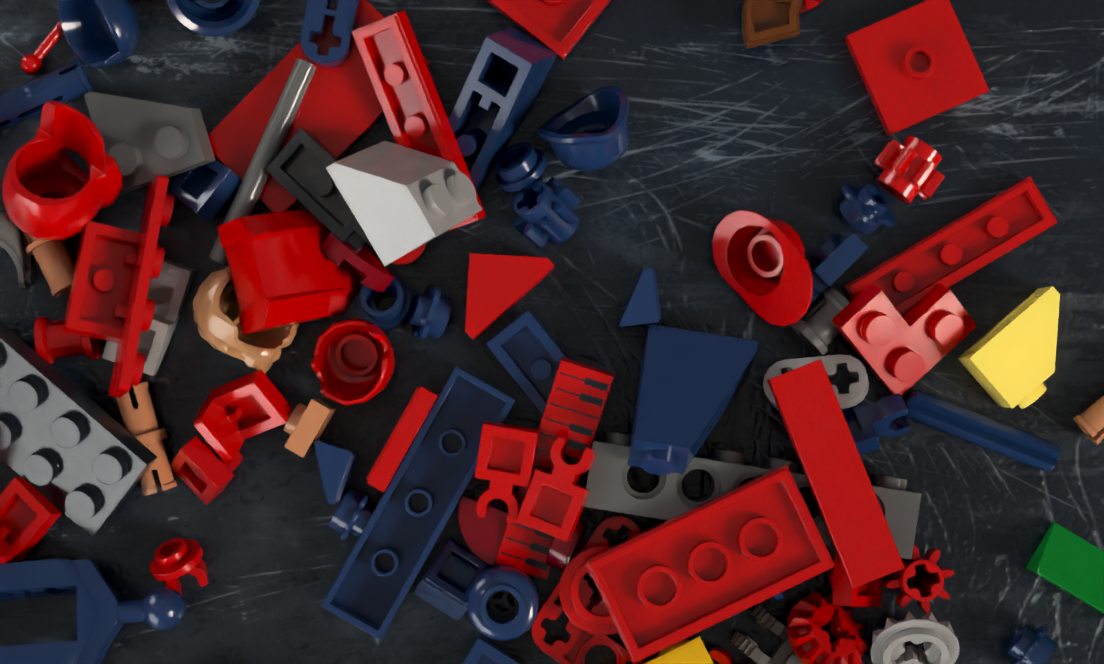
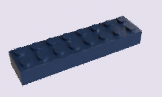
[321,366,516,640]

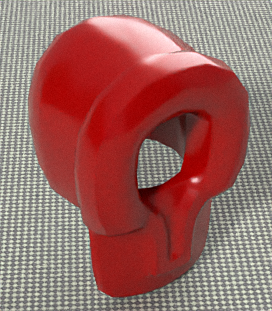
[1,101,122,240]

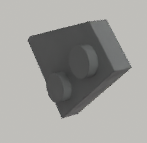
[84,91,216,194]

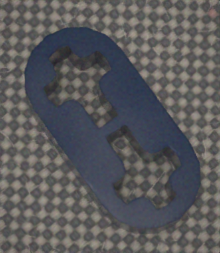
[301,0,362,68]

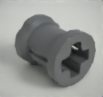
[790,286,850,356]

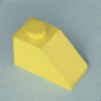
[957,286,1060,409]

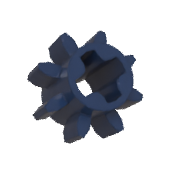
[512,177,581,248]

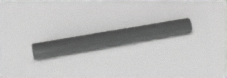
[208,58,317,266]

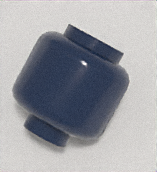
[467,565,539,641]

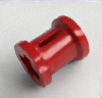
[34,316,101,364]

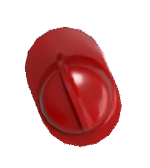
[712,210,813,327]

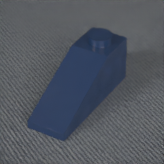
[448,27,557,192]

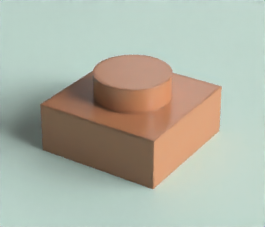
[283,398,337,458]

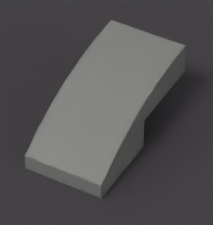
[102,258,196,376]

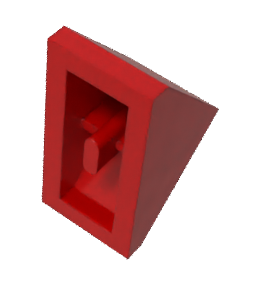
[465,253,555,340]

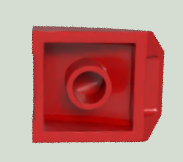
[217,210,361,335]

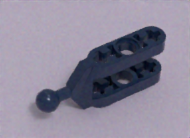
[0,559,186,664]

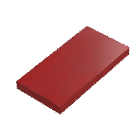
[208,0,432,213]
[585,464,835,664]

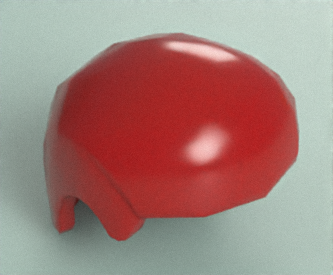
[310,318,395,406]

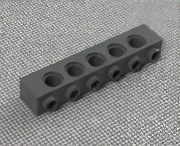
[584,431,922,559]

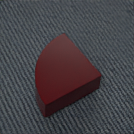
[320,232,394,292]
[458,494,508,566]

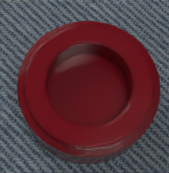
[546,519,587,572]

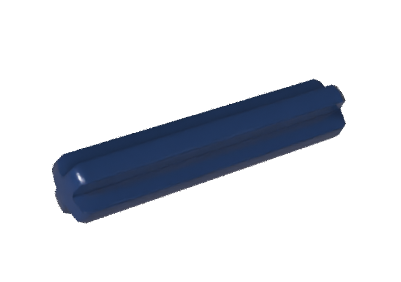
[905,390,1060,472]

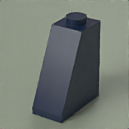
[628,324,758,475]

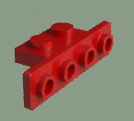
[63,175,174,398]

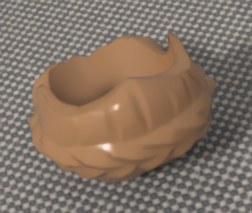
[193,266,300,373]

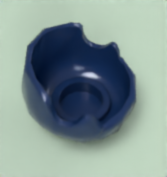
[58,0,139,69]

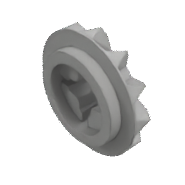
[870,611,960,664]

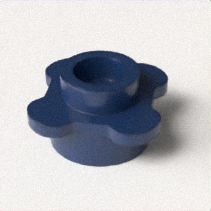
[840,183,896,234]
[408,285,452,340]

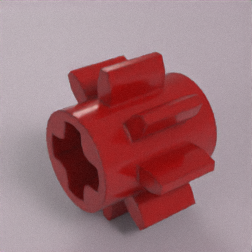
[874,136,945,204]
[882,545,954,613]

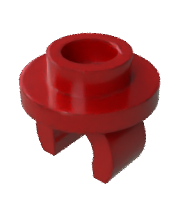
[149,538,208,596]

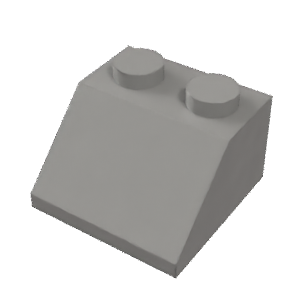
[326,141,482,267]

